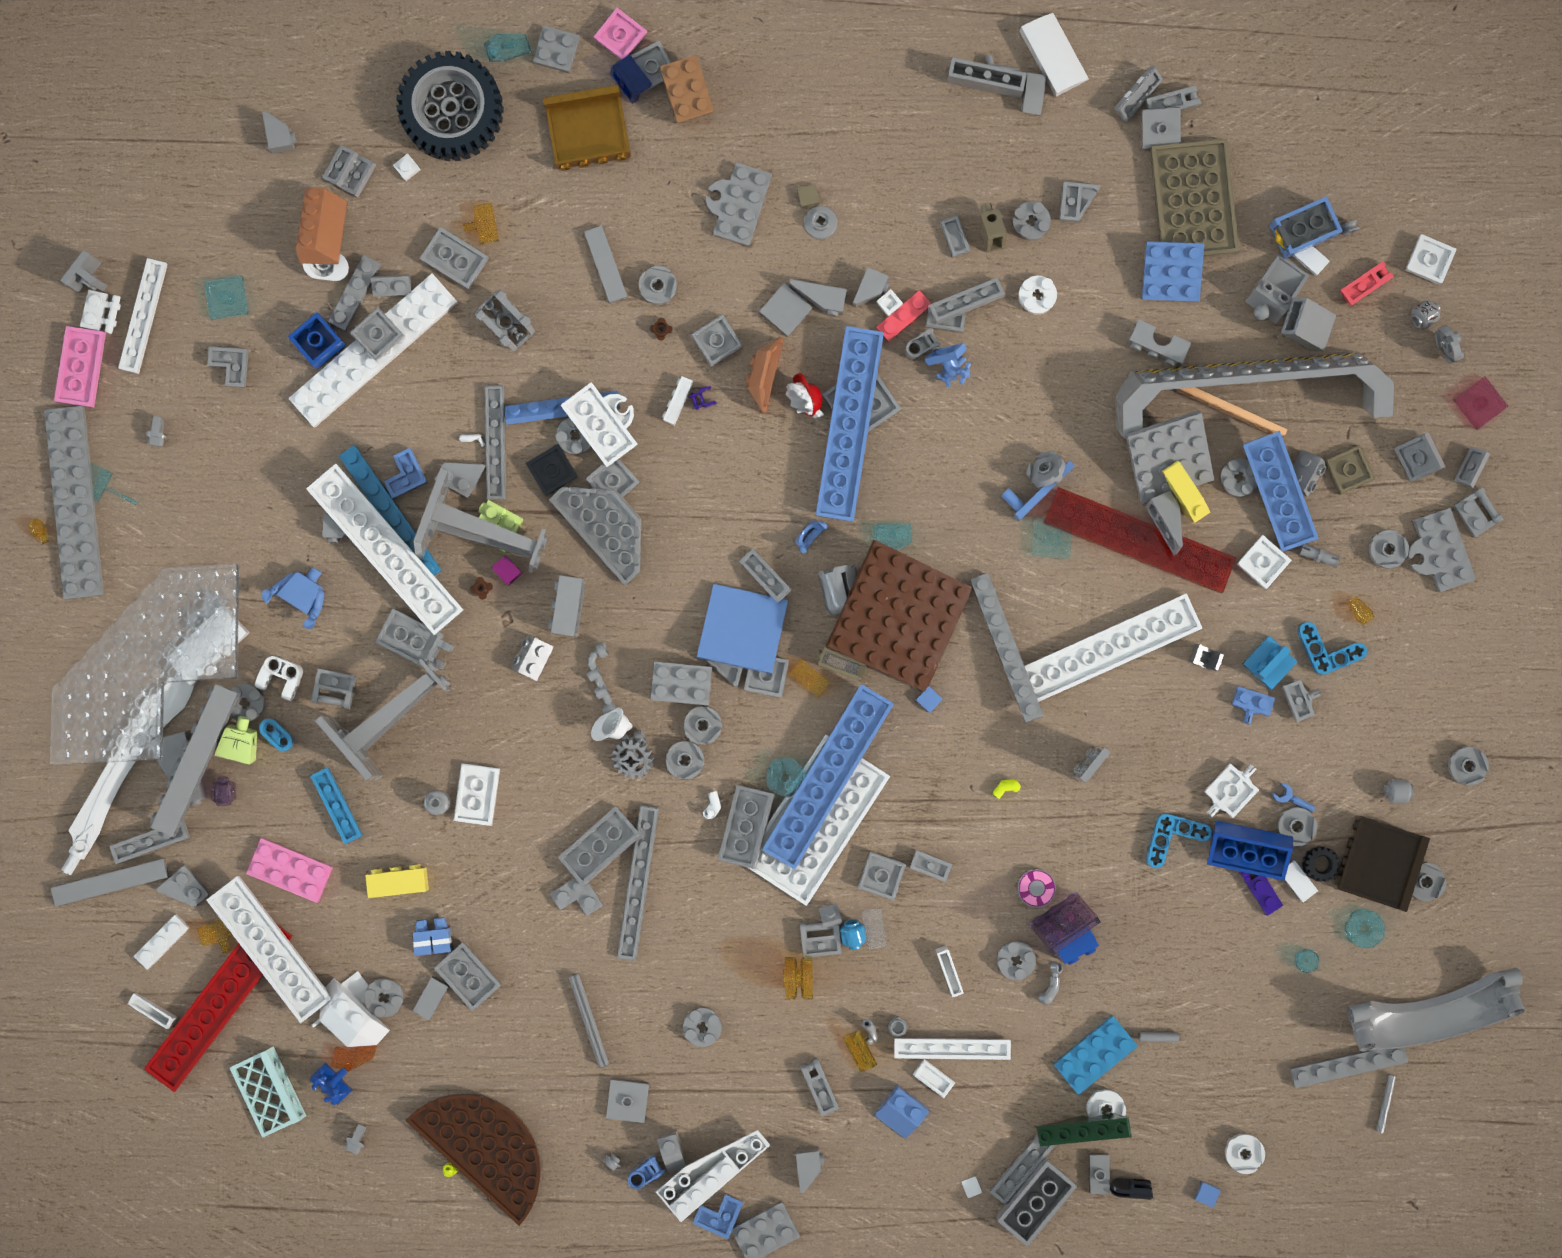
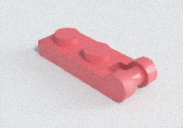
[1339,261,1394,307]

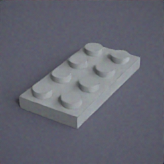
[718,785,775,870]
[558,806,641,887]

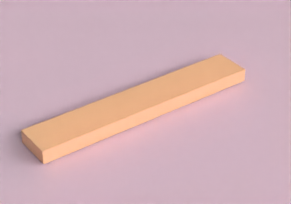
[1176,387,1288,437]

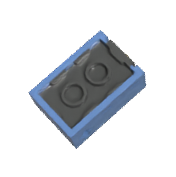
[1269,196,1343,259]

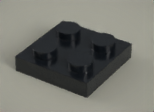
[526,444,578,496]

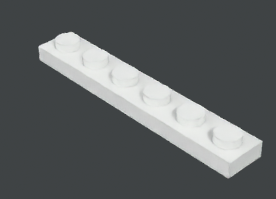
[118,258,168,374]
[894,1038,1011,1060]

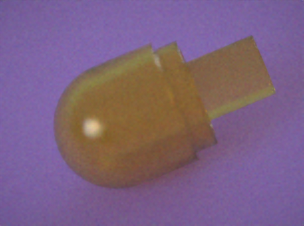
[28,519,49,544]

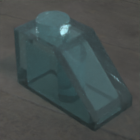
[484,34,532,62]

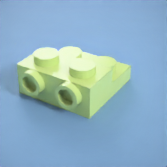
[478,500,524,553]

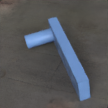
[1001,461,1075,521]

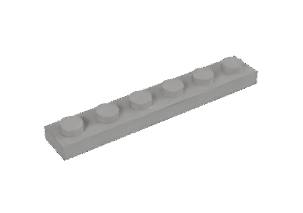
[1289,1047,1408,1088]

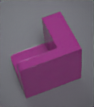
[491,555,523,586]

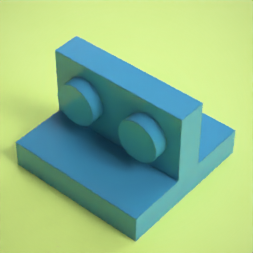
[1242,636,1298,690]

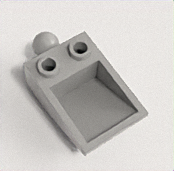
[1245,254,1310,323]

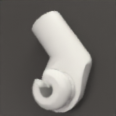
[703,791,721,819]

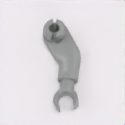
[1038,962,1063,1005]

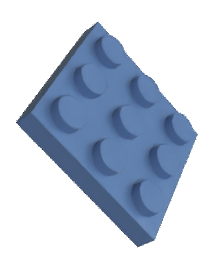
[1142,241,1204,302]

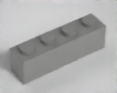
[946,57,1027,98]

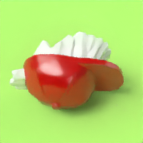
[785,373,824,418]

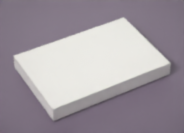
[453,763,500,826]

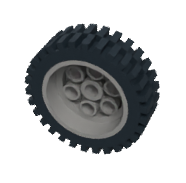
[396,51,504,161]

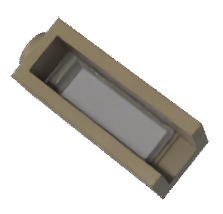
[815,647,867,682]

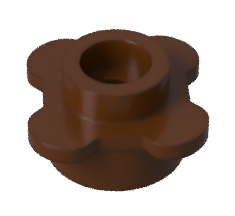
[650,318,673,341]
[470,577,493,600]

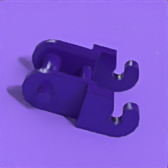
[688,386,717,410]

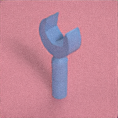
[1272,783,1315,813]

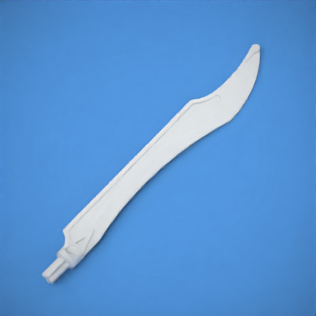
[61,633,194,875]

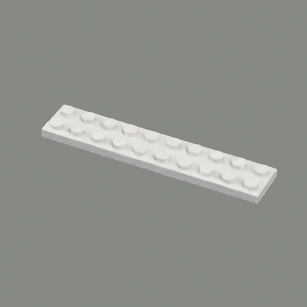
[288,274,458,428]
[306,464,464,635]
[1025,593,1202,702]

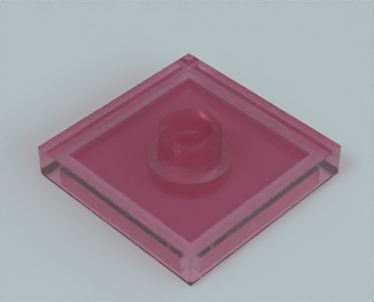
[1453,376,1508,430]

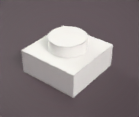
[393,153,421,181]
[876,289,903,317]

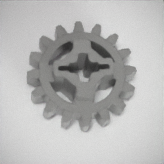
[612,737,654,780]

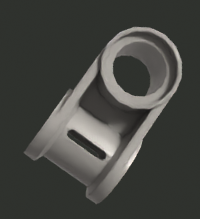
[904,328,942,360]

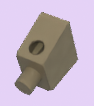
[979,203,1007,253]

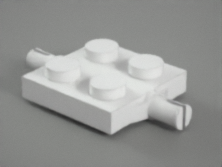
[1203,763,1259,818]

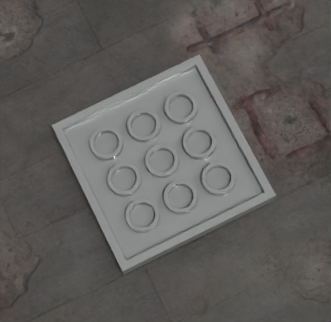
[1126,410,1214,504]

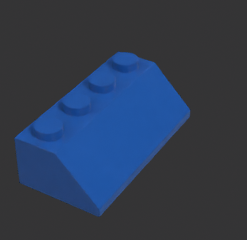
[1207,821,1293,881]

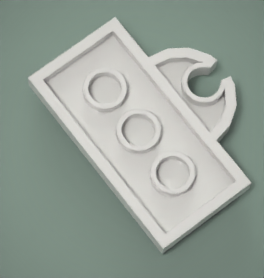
[561,382,638,467]

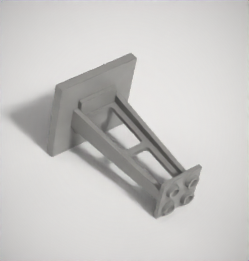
[414,468,548,573]
[315,659,451,781]

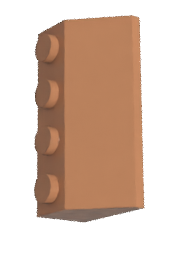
[296,188,348,264]

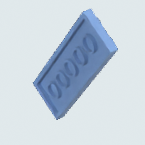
[1243,430,1319,552]

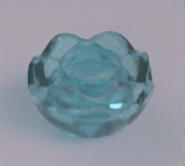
[1295,949,1319,973]

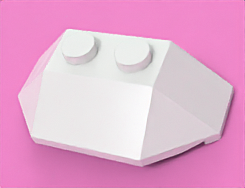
[319,978,390,1047]

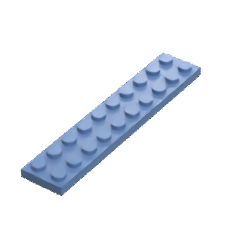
[815,326,884,522]
[762,684,894,870]

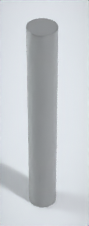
[1376,1074,1396,1133]

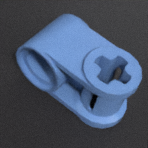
[628,1155,666,1189]

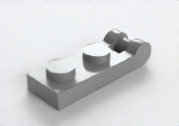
[1145,86,1202,110]
[800,1058,839,1116]

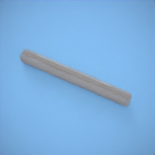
[569,974,609,1067]

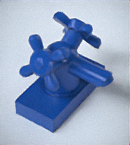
[310,1063,352,1105]

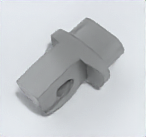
[146,416,167,447]
[344,1124,367,1154]

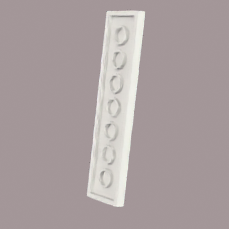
[206,876,331,1023]

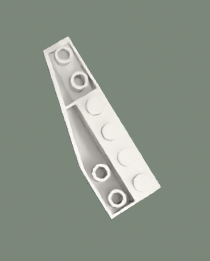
[656,1130,770,1222]

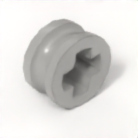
[1341,220,1360,235]

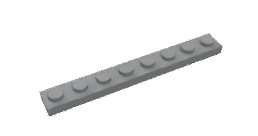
[970,573,1044,723]

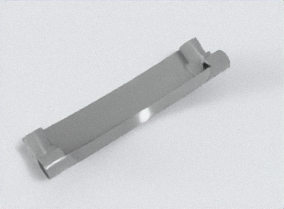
[1347,968,1526,1052]

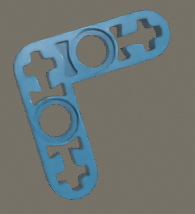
[1297,622,1367,675]
[1146,814,1212,868]

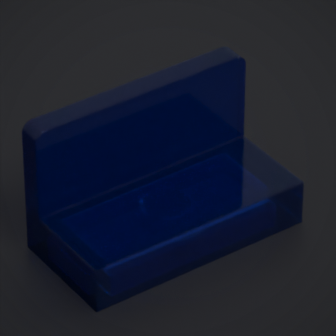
[610,55,652,104]

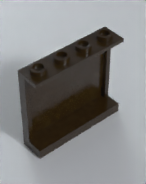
[1334,816,1430,912]

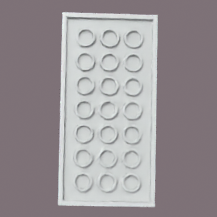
[749,734,890,906]

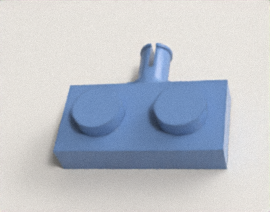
[1232,686,1275,725]

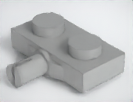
[1281,679,1322,722]

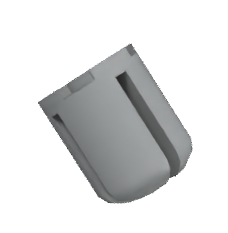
[818,564,857,616]

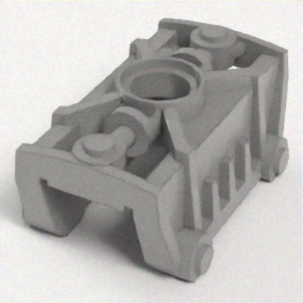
[475,290,535,352]

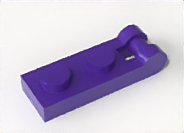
[1238,871,1283,916]

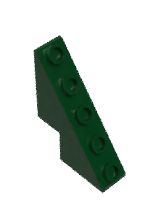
[1037,1113,1132,1146]

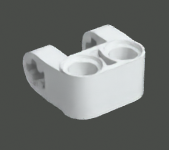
[255,656,303,702]

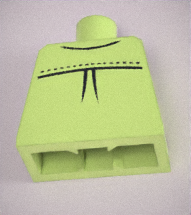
[215,716,257,765]

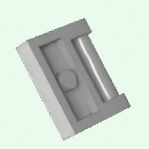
[1453,487,1504,538]
[311,669,357,710]
[800,922,842,958]

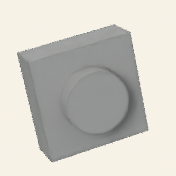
[819,904,842,928]

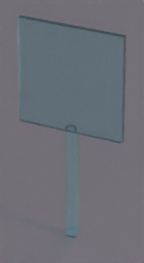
[90,462,137,505]

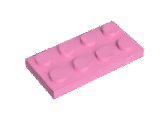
[54,326,106,408]
[246,838,333,903]

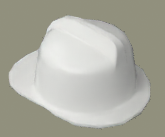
[303,254,349,281]
[591,707,632,741]

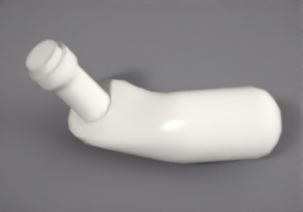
[459,434,485,447]

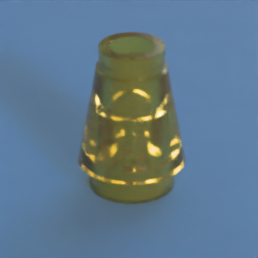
[1348,596,1375,625]

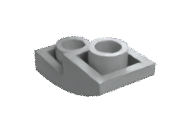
[1021,72,1046,115]

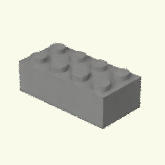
[995,1157,1077,1247]

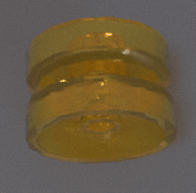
[783,956,813,1000]

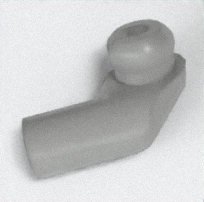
[862,1019,878,1045]

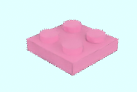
[594,8,647,62]

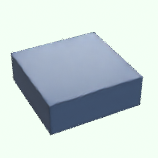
[916,686,942,713]
[1194,1181,1221,1208]

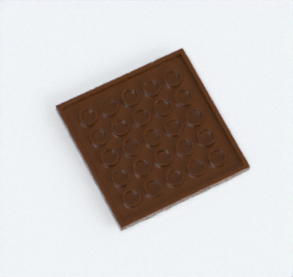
[826,540,973,692]

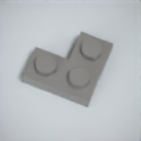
[207,347,249,388]
[550,878,603,916]

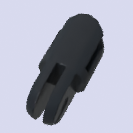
[1110,1178,1153,1200]

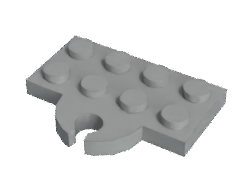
[706,162,772,247]
[1406,508,1476,592]

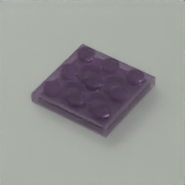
[1029,892,1101,955]

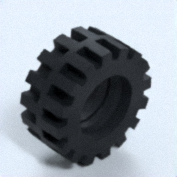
[1302,846,1340,882]

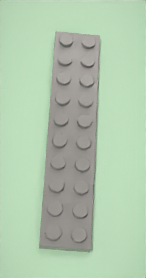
[44,406,104,600]

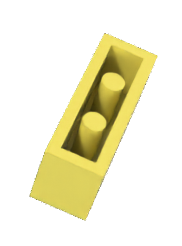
[365,864,429,898]

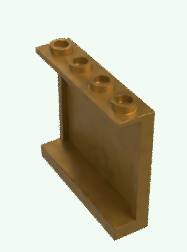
[543,85,631,171]

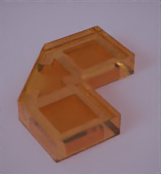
[330,1044,378,1072]

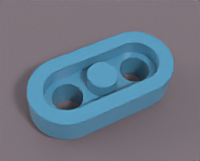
[259,719,294,751]

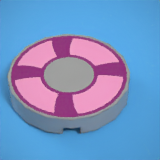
[1017,869,1056,908]

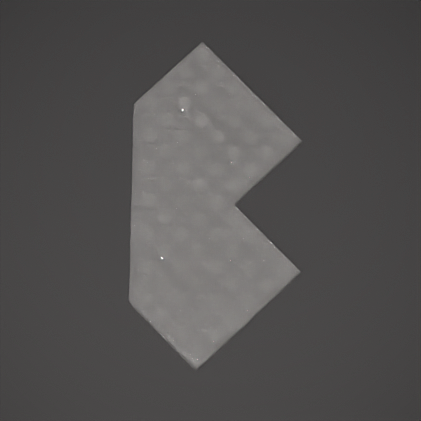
[50,563,239,766]

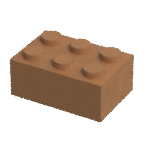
[659,55,714,124]

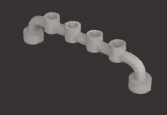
[587,642,647,745]

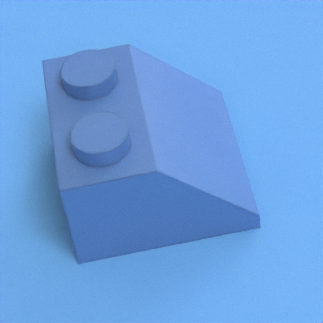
[874,1084,930,1139]

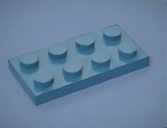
[1053,1015,1138,1095]

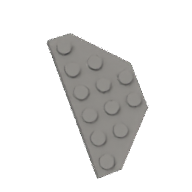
[549,486,641,585]

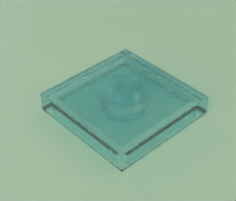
[204,276,249,320]

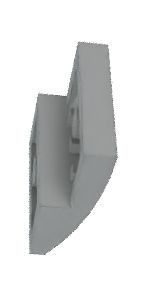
[322,145,376,198]

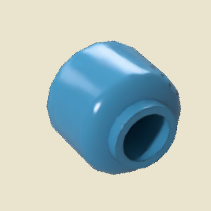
[840,919,866,950]

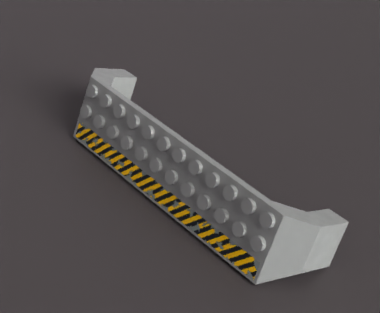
[1116,352,1394,438]

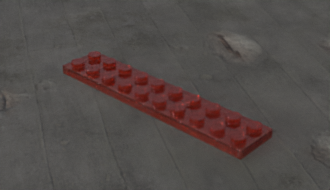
[1044,487,1236,594]

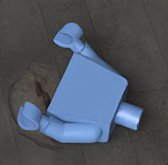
[261,567,324,629]

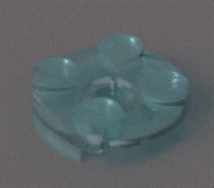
[766,757,805,797]
[1345,909,1385,948]

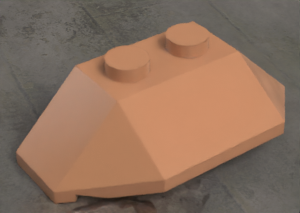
[745,337,784,414]

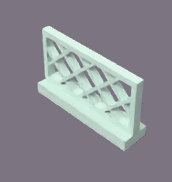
[230,1046,306,1138]

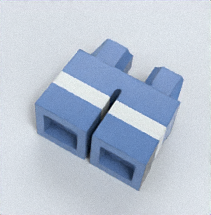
[413,917,454,956]

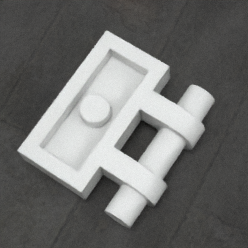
[80,290,121,334]

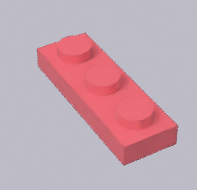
[876,290,931,342]

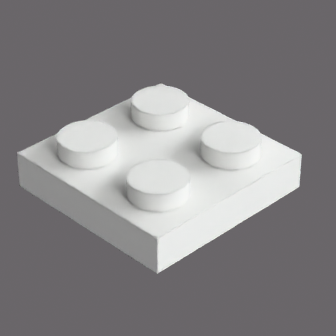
[1405,234,1456,285]
[1237,535,1292,589]

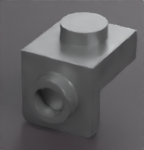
[1189,644,1224,671]

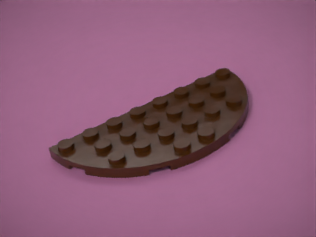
[405,1094,541,1226]

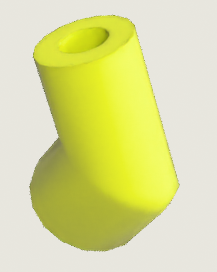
[992,779,1021,799]
[442,1162,459,1177]

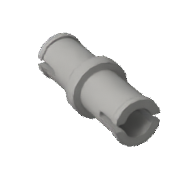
[1299,544,1340,568]

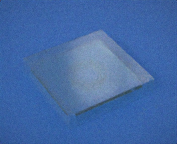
[1031,518,1072,559]

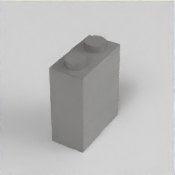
[1281,297,1336,351]

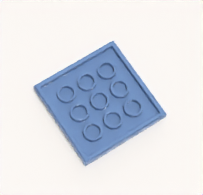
[697,584,788,674]

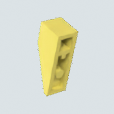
[1162,461,1210,523]

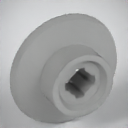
[804,206,838,239]

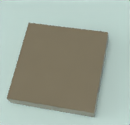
[1324,445,1375,495]

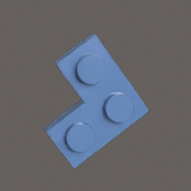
[384,448,428,499]
[692,1194,744,1239]

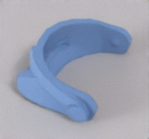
[795,520,827,554]

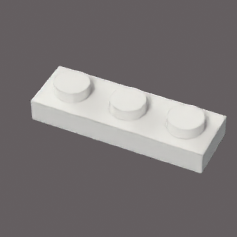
[134,914,190,970]

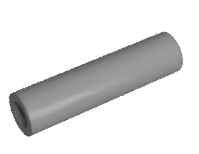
[1139,1032,1179,1042]

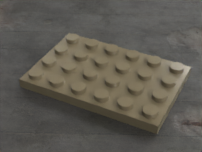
[1150,139,1239,256]

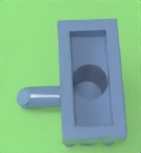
[925,343,971,388]

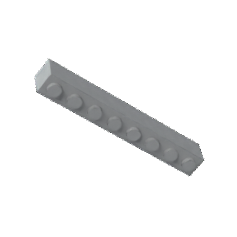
[150,684,240,837]

